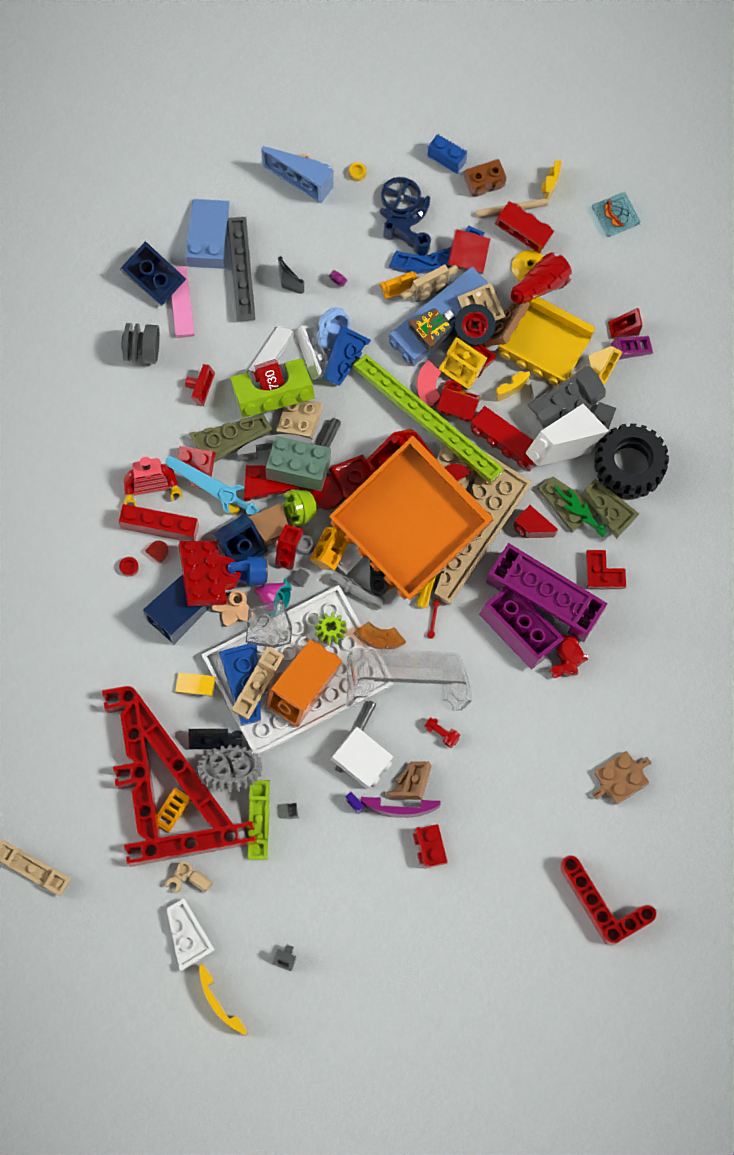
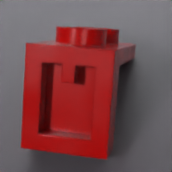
[275,524,303,570]

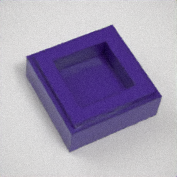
[346,792,364,814]

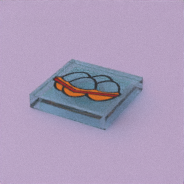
[592,192,641,238]

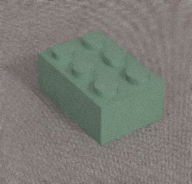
[266,436,331,491]

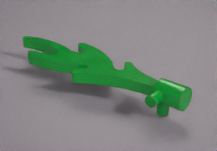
[554,485,608,538]

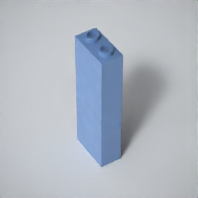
[389,267,497,366]

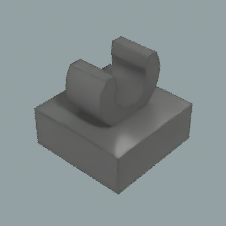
[273,944,296,971]

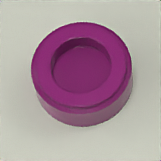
[329,270,347,287]

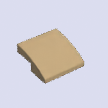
[457,283,505,328]

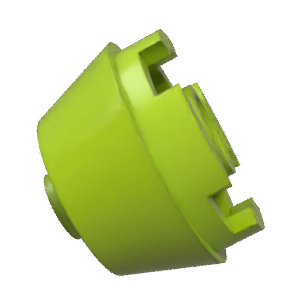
[282,489,317,526]

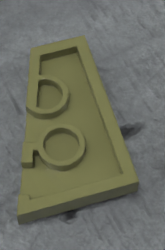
[538,477,598,532]
[583,479,639,539]

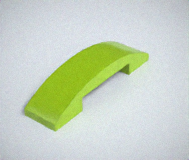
[248,780,270,860]

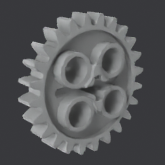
[197,745,262,792]

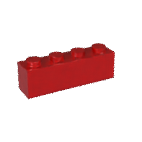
[470,405,536,471]
[119,504,199,541]

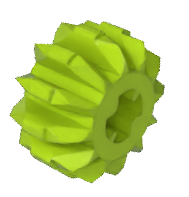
[314,612,347,645]

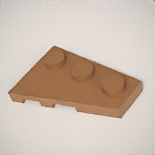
[482,302,530,347]

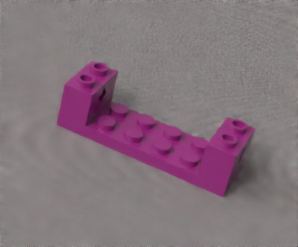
[486,543,608,642]

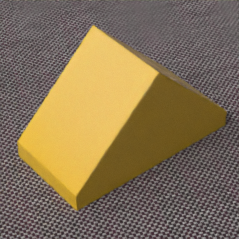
[588,346,622,385]

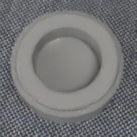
[297,535,315,555]

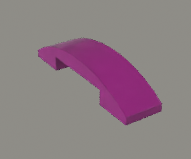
[361,797,441,818]

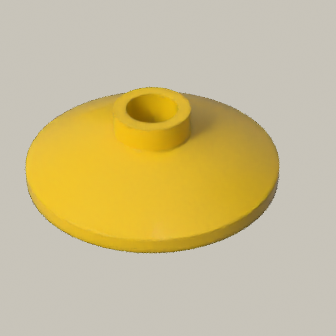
[511,250,543,281]

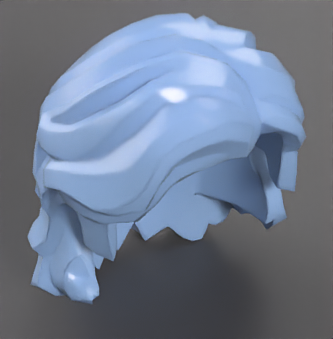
[318,307,350,351]

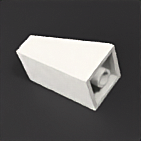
[526,404,609,467]

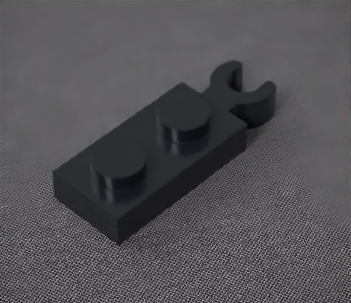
[188,729,242,749]

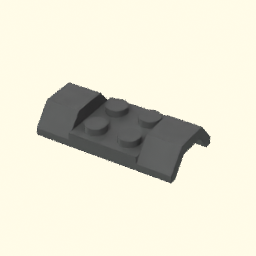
[527,365,606,429]

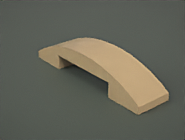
[231,646,284,720]
[0,839,71,897]

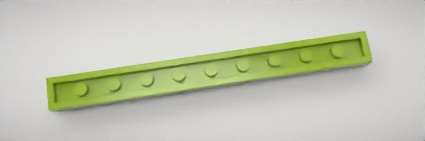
[353,354,504,484]

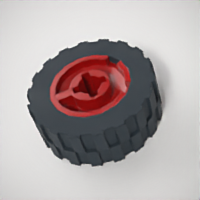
[454,304,496,345]

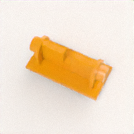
[379,271,418,300]

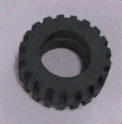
[594,423,669,499]

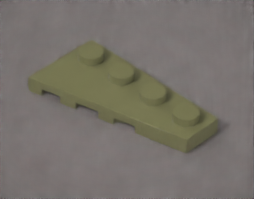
[188,414,273,462]

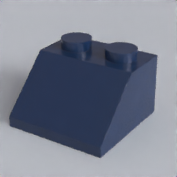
[213,514,268,562]

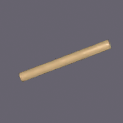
[476,198,548,217]

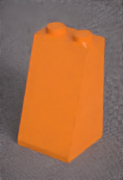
[266,639,342,728]

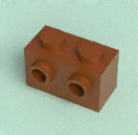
[464,159,507,196]

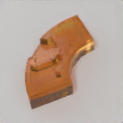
[353,622,406,650]

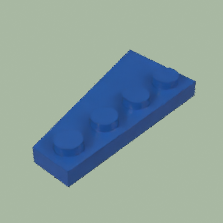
[219,642,261,726]

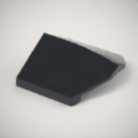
[278,256,305,294]

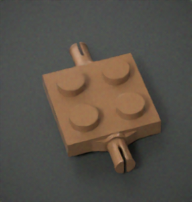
[592,751,651,805]

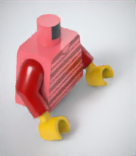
[123,457,182,506]

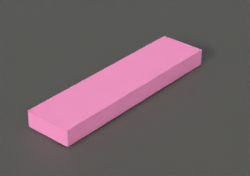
[171,266,195,338]

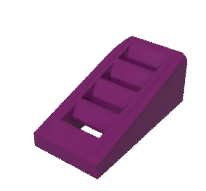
[611,336,653,360]

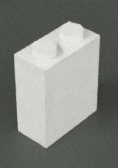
[330,727,393,788]

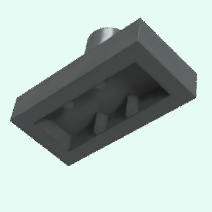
[594,402,617,441]

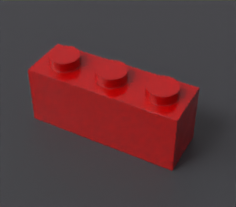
[494,201,554,253]

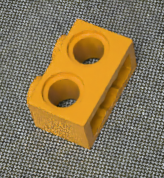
[309,527,349,570]

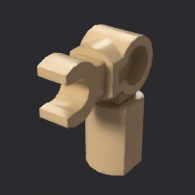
[165,862,213,893]

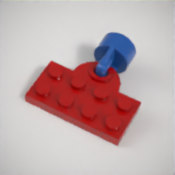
[178,541,268,606]

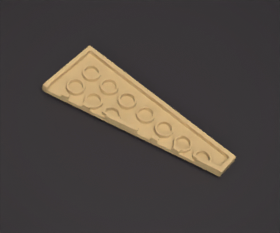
[434,452,532,605]

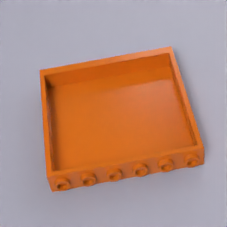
[329,436,494,601]

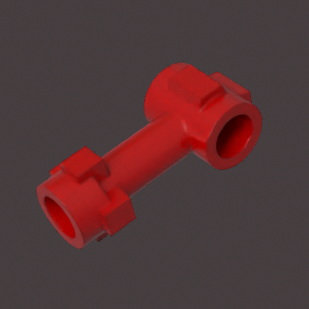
[424,717,461,748]

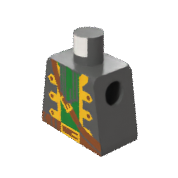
[408,308,455,354]

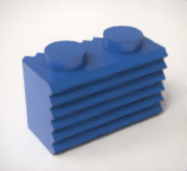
[427,134,467,174]

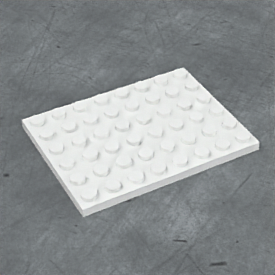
[201,585,394,756]

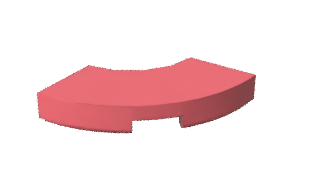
[417,360,441,407]

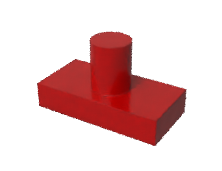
[185,364,215,406]

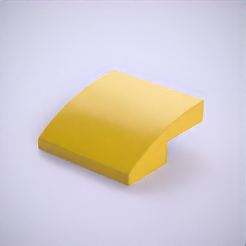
[439,337,487,389]

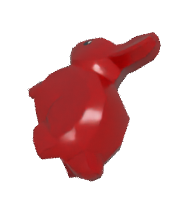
[550,634,588,679]

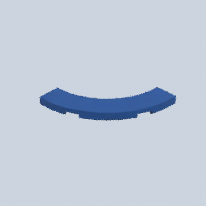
[389,225,485,274]

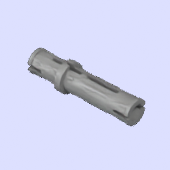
[329,571,385,610]

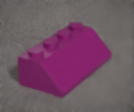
[479,588,564,670]

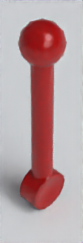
[427,600,440,639]

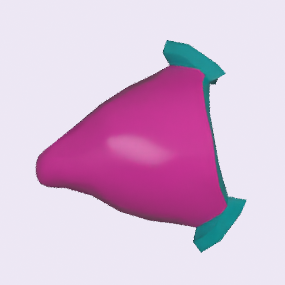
[254,578,292,617]

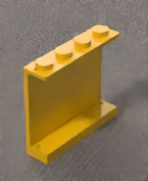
[498,297,596,386]

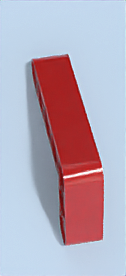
[560,855,657,945]

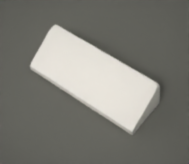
[295,325,329,380]
[249,326,294,373]

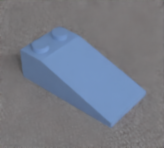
[261,146,334,203]
[186,199,230,269]

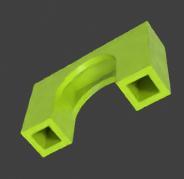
[230,358,315,418]

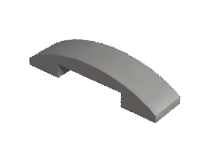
[237,434,313,461]

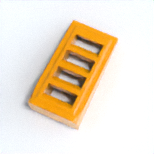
[157,788,191,833]

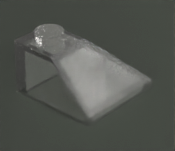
[246,599,292,648]

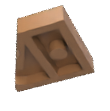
[386,761,432,800]

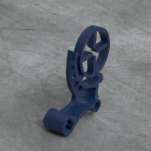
[379,177,431,256]

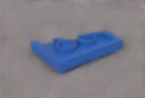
[322,326,371,386]

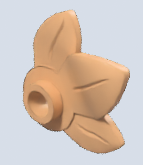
[212,590,250,626]

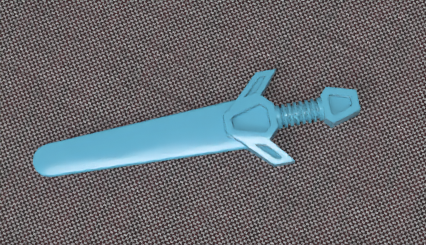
[165,456,260,515]

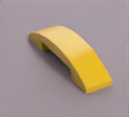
[199,964,249,1036]

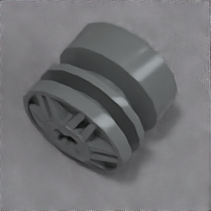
[121,323,160,364]

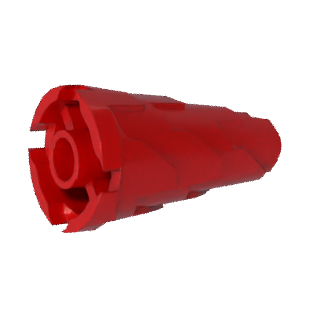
[510,252,572,304]

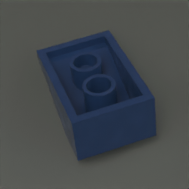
[120,241,186,306]

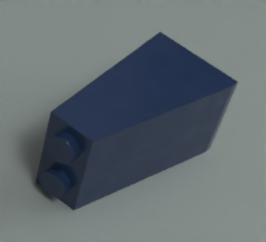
[143,574,212,645]

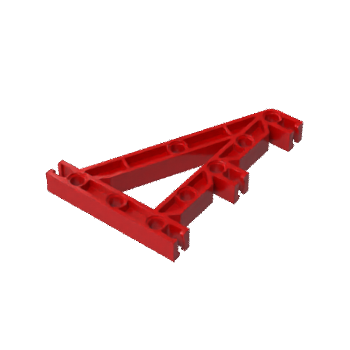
[102,686,257,867]

